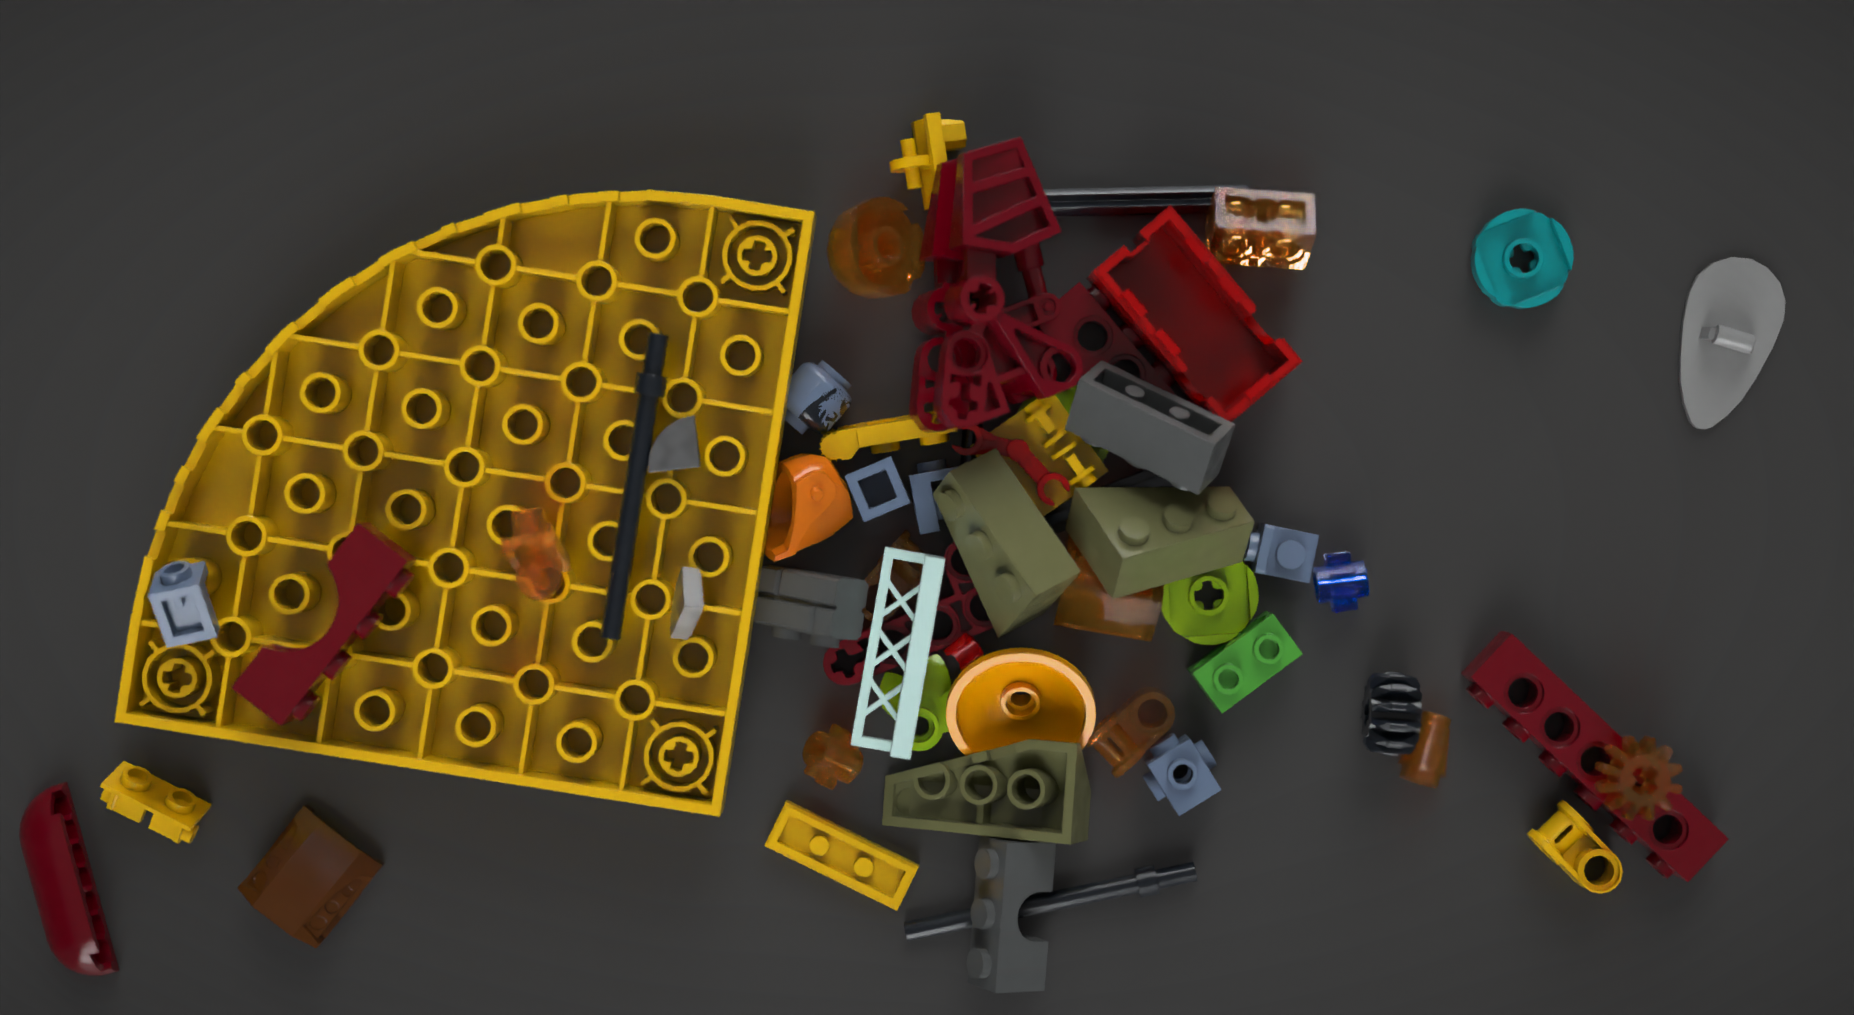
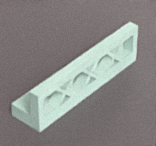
[850,546,945,760]

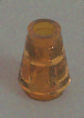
[1398,711,1452,788]

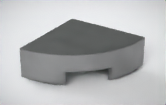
[648,416,701,473]
[670,566,704,640]

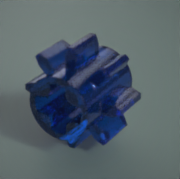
[1312,551,1369,613]

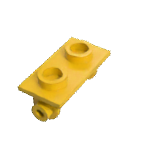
[100,761,212,844]

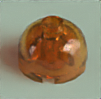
[826,196,925,299]

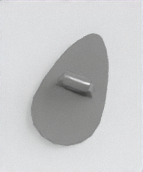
[1679,257,1786,430]

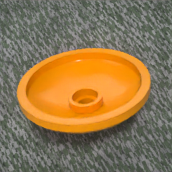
[946,647,1096,756]

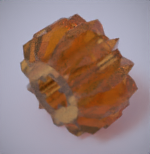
[1594,735,1683,821]

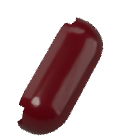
[19,782,120,976]

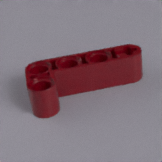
[823,541,993,686]

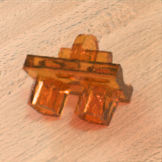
[501,508,571,600]

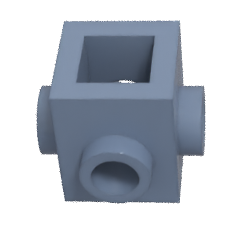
[1142,733,1222,816]

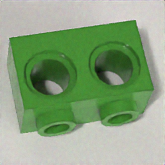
[1187,611,1303,714]

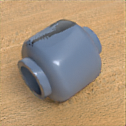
[785,360,852,435]

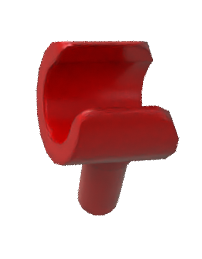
[944,633,984,671]

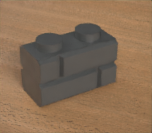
[754,564,869,648]

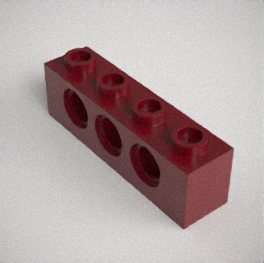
[1035,282,1197,406]

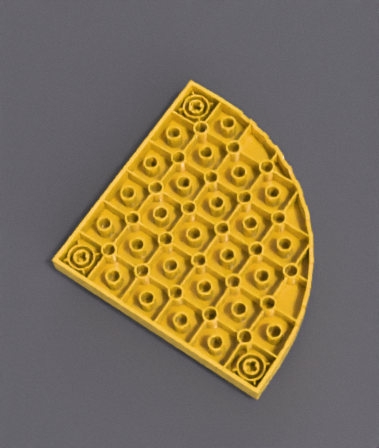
[114,190,817,817]

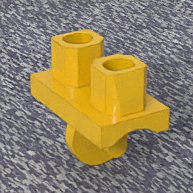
[889,112,967,211]

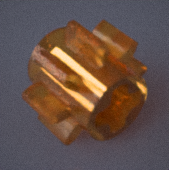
[802,724,863,790]

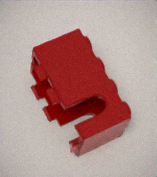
[1086,205,1303,422]

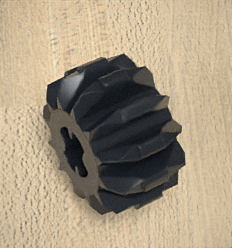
[1361,671,1423,756]

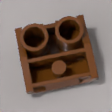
[237,804,385,948]

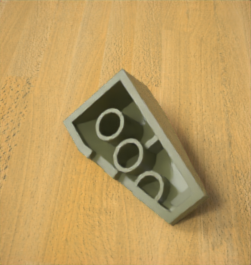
[882,739,1091,845]

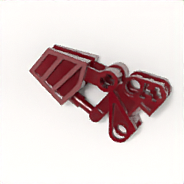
[909,136,1083,433]

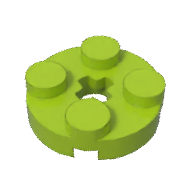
[1158,561,1259,645]

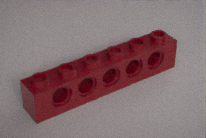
[1461,631,1729,882]

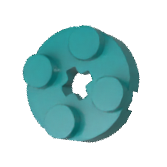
[1470,208,1574,309]

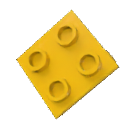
[969,395,1108,517]

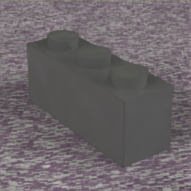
[1065,360,1235,495]

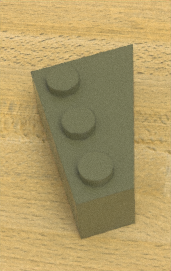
[933,448,1081,639]
[1065,486,1255,600]

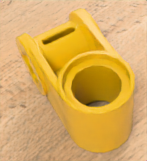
[1527,799,1623,894]

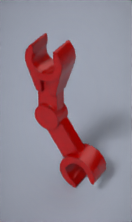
[951,425,1070,506]

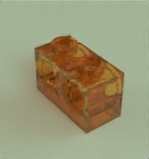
[1205,187,1317,270]

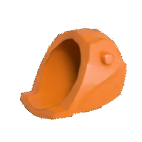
[764,453,853,562]

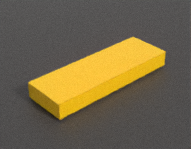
[764,800,919,911]

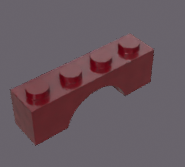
[231,522,417,726]

